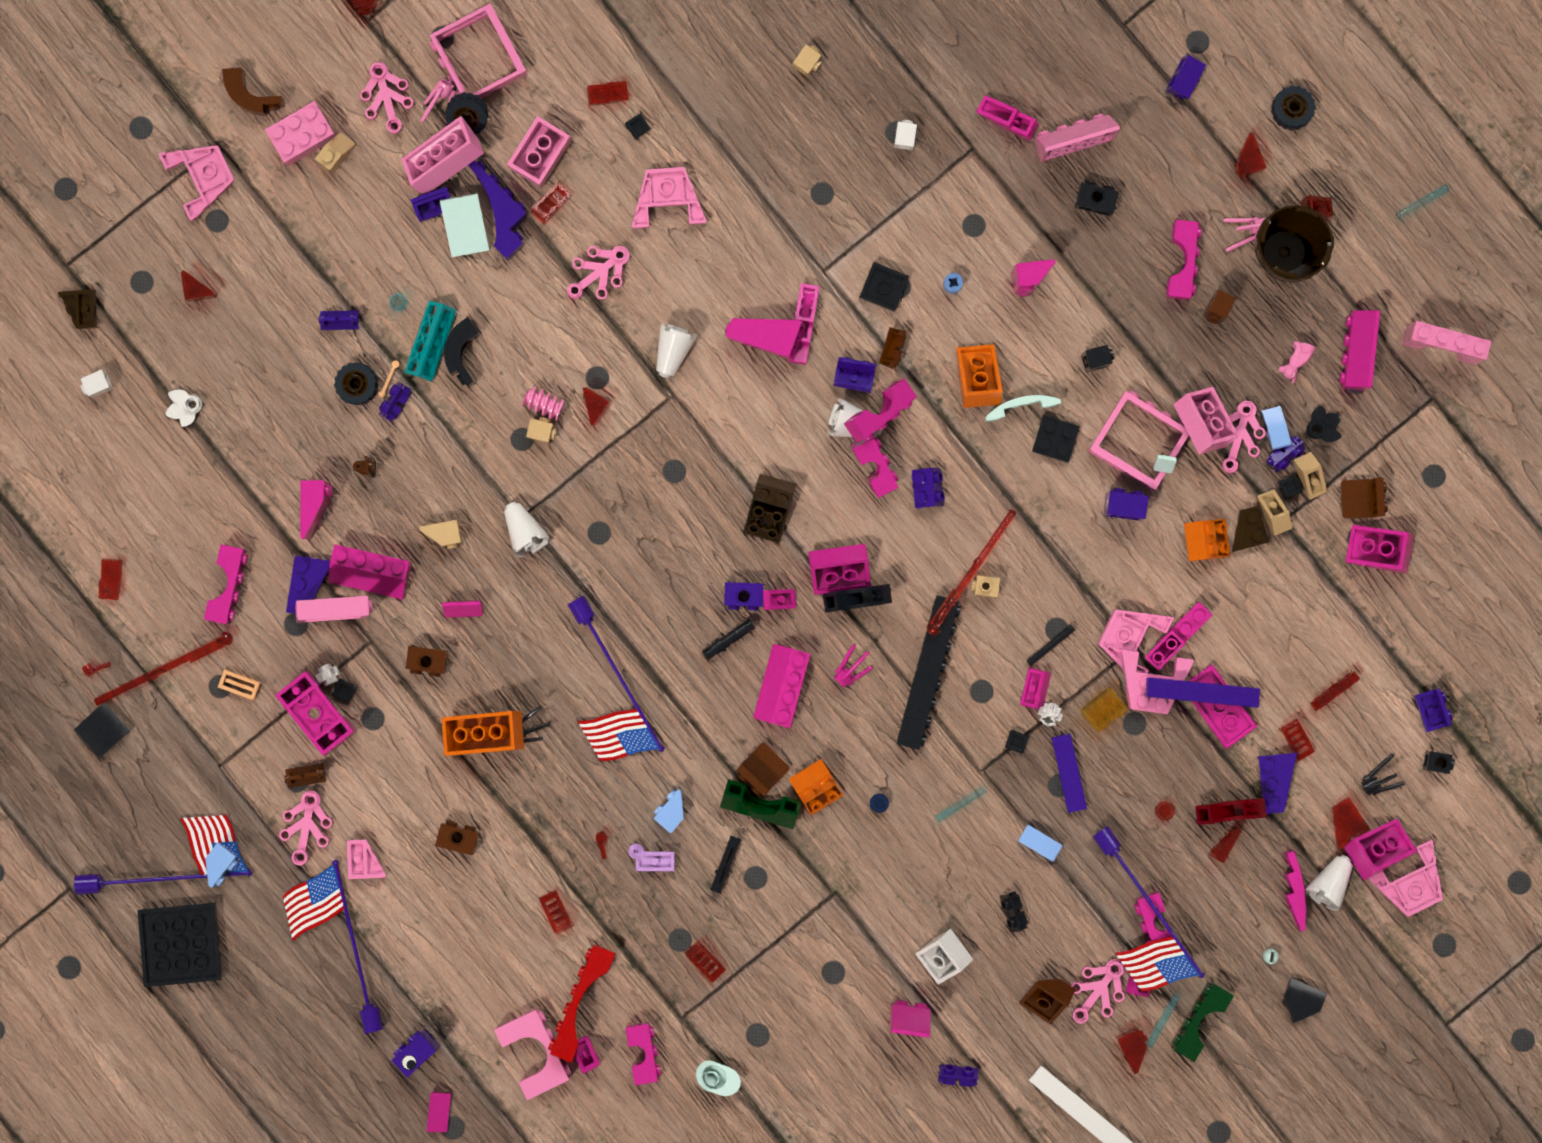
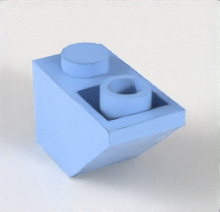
[653,789,684,833]
[205,843,238,888]

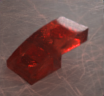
[586,81,629,106]
[98,558,122,600]

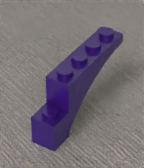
[468,161,527,261]

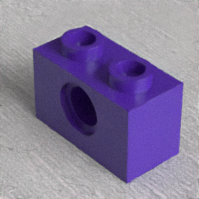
[724,582,764,611]

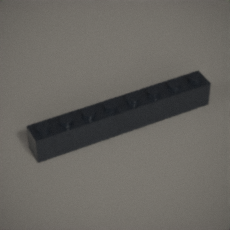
[896,595,961,750]

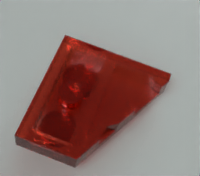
[1332,797,1370,850]

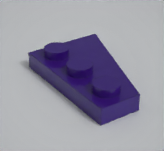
[286,556,330,614]
[1258,753,1297,814]

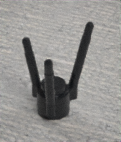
[522,706,550,743]
[1361,753,1405,796]

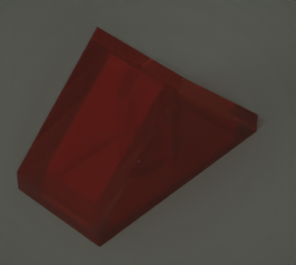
[1301,195,1333,218]
[181,270,217,302]
[583,387,610,427]

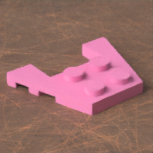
[158,145,235,222]
[632,167,707,229]
[1097,609,1174,673]
[1120,649,1194,714]
[1368,840,1443,917]

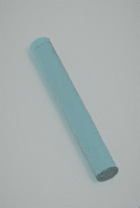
[1396,184,1449,220]
[935,786,987,822]
[1145,994,1180,1048]

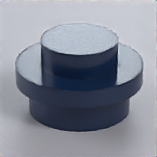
[870,794,889,813]

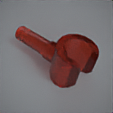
[82,662,111,676]
[596,831,608,860]

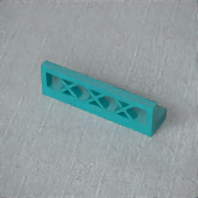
[404,301,457,382]

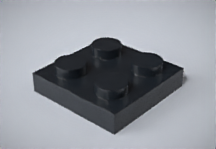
[859,262,909,312]
[1032,415,1080,463]

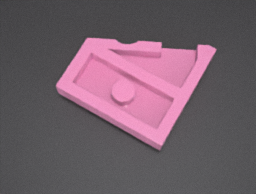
[347,839,386,879]

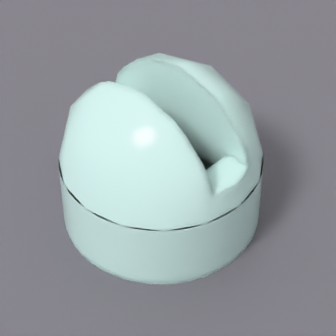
[1262,948,1279,964]

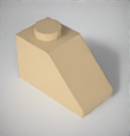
[315,133,357,174]
[1294,452,1327,500]
[1257,489,1292,536]
[419,520,463,549]

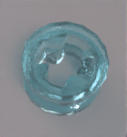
[389,293,407,311]

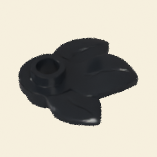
[1306,406,1342,442]

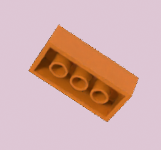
[441,711,524,756]

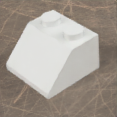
[915,929,974,984]

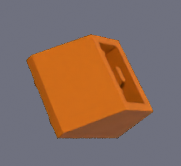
[1184,519,1230,561]
[789,759,844,815]

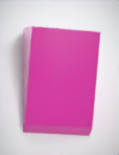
[575,1035,602,1074]

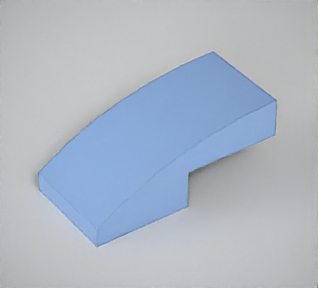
[1261,406,1291,450]
[1018,825,1063,862]

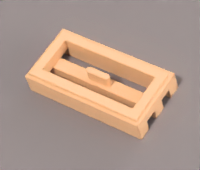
[218,669,261,701]

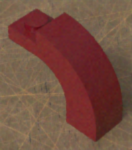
[1195,798,1267,825]

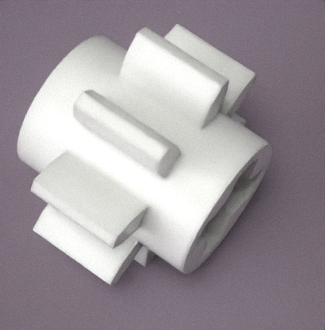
[315,663,340,687]
[1038,703,1063,726]

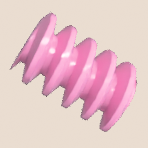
[521,386,564,422]

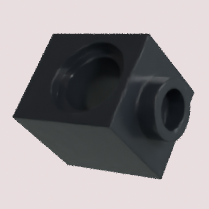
[1423,751,1455,774]

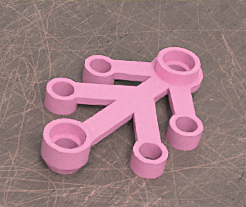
[360,62,414,134]
[567,246,630,300]
[1222,401,1266,474]
[279,791,333,865]
[1070,959,1125,1024]

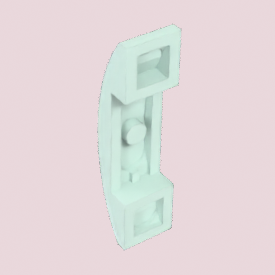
[984,395,1061,423]

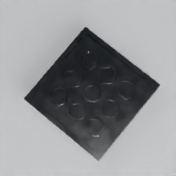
[137,902,222,987]

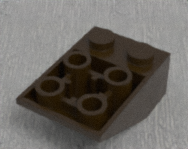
[743,474,797,543]

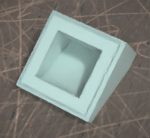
[1153,455,1177,473]

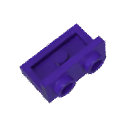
[833,357,876,393]
[911,468,945,508]
[1414,689,1453,732]

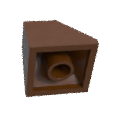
[1019,979,1076,1025]

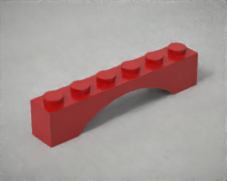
[548,945,615,1063]

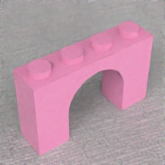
[1401,321,1491,365]
[494,1008,572,1100]

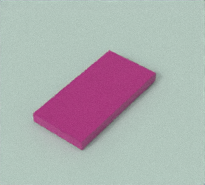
[1189,664,1257,749]

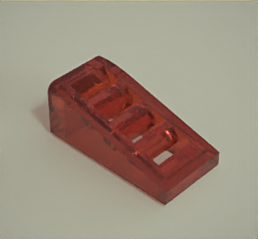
[531,182,572,225]
[1279,719,1315,761]
[1208,827,1242,863]
[539,890,574,934]
[684,940,726,983]

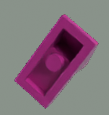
[763,589,796,610]

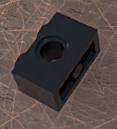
[1074,181,1119,217]
[1081,345,1114,373]

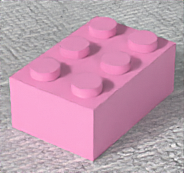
[265,101,336,166]
[507,116,572,189]
[1173,387,1239,455]

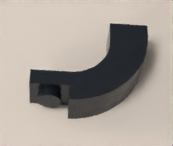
[444,317,480,388]
[823,584,892,613]

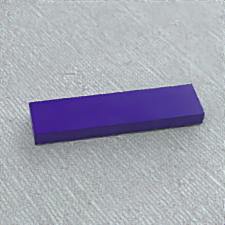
[1051,734,1087,813]

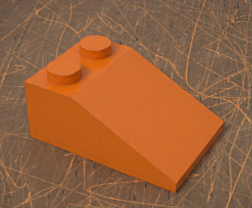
[956,344,1003,408]

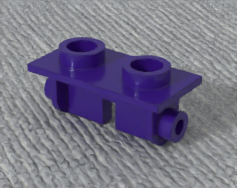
[319,310,359,330]
[379,382,411,422]
[1266,436,1305,473]
[938,1064,978,1087]

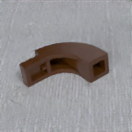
[222,68,285,116]

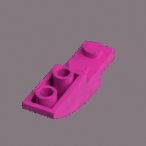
[1145,601,1213,671]

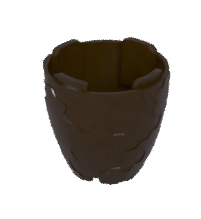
[1255,205,1334,282]

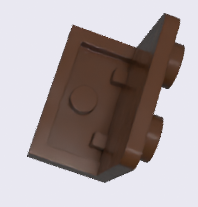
[1340,477,1388,519]
[737,743,789,796]

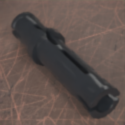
[702,619,756,661]
[710,835,741,894]

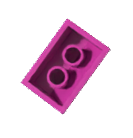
[1011,259,1055,297]
[808,544,871,595]

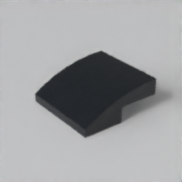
[74,703,130,759]

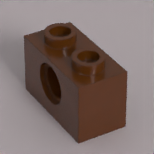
[1203,290,1236,324]
[405,646,449,677]
[435,820,480,855]

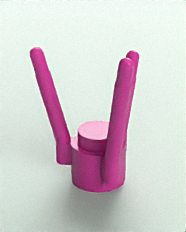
[834,644,873,688]

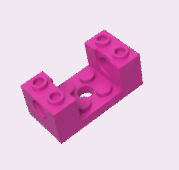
[275,671,357,756]

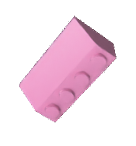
[401,116,484,195]

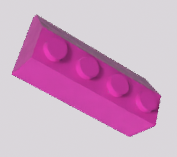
[1339,310,1380,391]
[329,544,412,600]
[753,644,810,728]

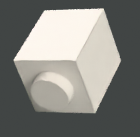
[894,120,917,150]
[80,370,113,398]

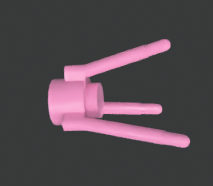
[421,79,456,123]
[1223,217,1265,252]

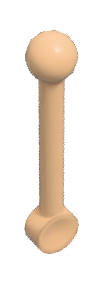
[379,360,400,398]

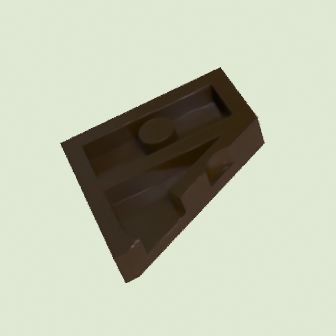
[58,289,97,330]
[1231,506,1269,552]

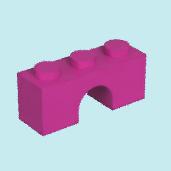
[850,437,899,498]
[1134,891,1171,943]
[625,1022,661,1085]

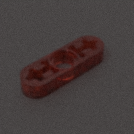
[1310,671,1360,711]

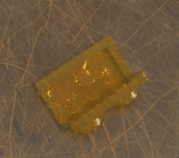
[1080,686,1128,732]

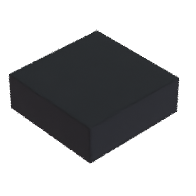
[625,113,651,140]
[1277,474,1303,499]
[332,678,358,704]
[1004,729,1029,754]

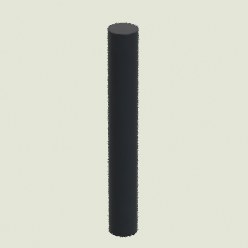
[1026,624,1075,666]

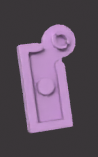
[628,844,675,871]

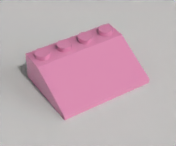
[1034,114,1120,162]

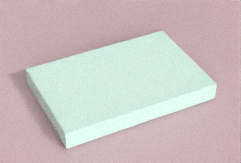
[440,193,489,257]

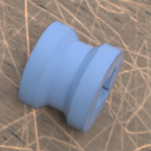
[943,273,963,294]

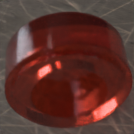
[1155,801,1175,821]

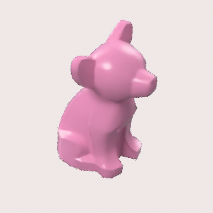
[1279,341,1316,383]

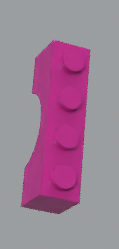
[1166,220,1201,300]
[843,378,917,442]
[204,544,248,625]

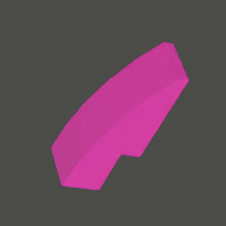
[976,95,1039,141]

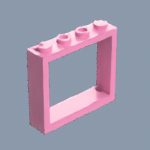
[429,3,527,98]
[1088,391,1189,491]
[295,596,373,623]

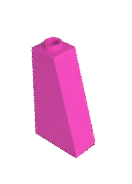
[725,318,806,361]

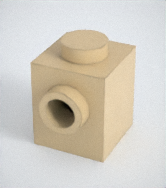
[793,45,822,77]
[526,417,557,444]
[971,576,1000,598]

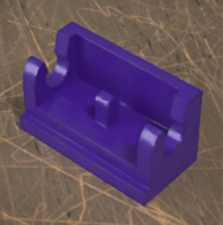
[1165,55,1206,99]
[410,187,451,222]

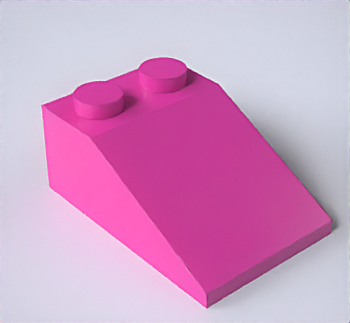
[300,480,333,540]
[1345,525,1414,574]
[1344,819,1418,880]
[889,1000,931,1038]

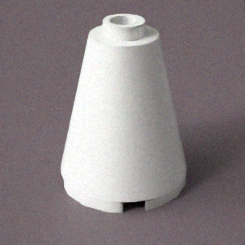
[656,323,697,378]
[828,399,883,438]
[504,502,550,557]
[1305,855,1353,911]

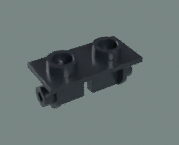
[1000,891,1028,932]

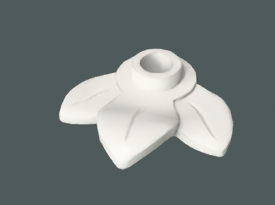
[165,389,202,427]

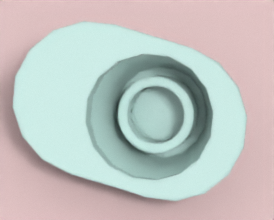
[696,1060,741,1096]

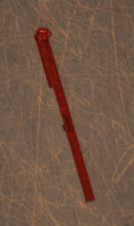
[927,509,1016,635]
[94,632,233,706]

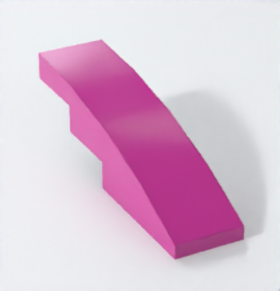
[787,283,820,365]
[1284,850,1306,932]

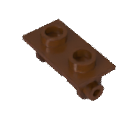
[879,327,907,369]
[353,456,377,478]
[284,763,326,788]

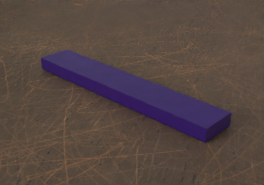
[1145,677,1260,708]

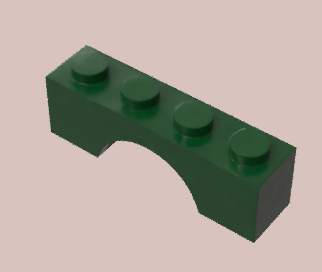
[720,779,802,829]
[1172,982,1234,1062]

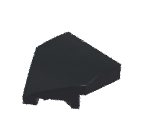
[1282,978,1327,1024]

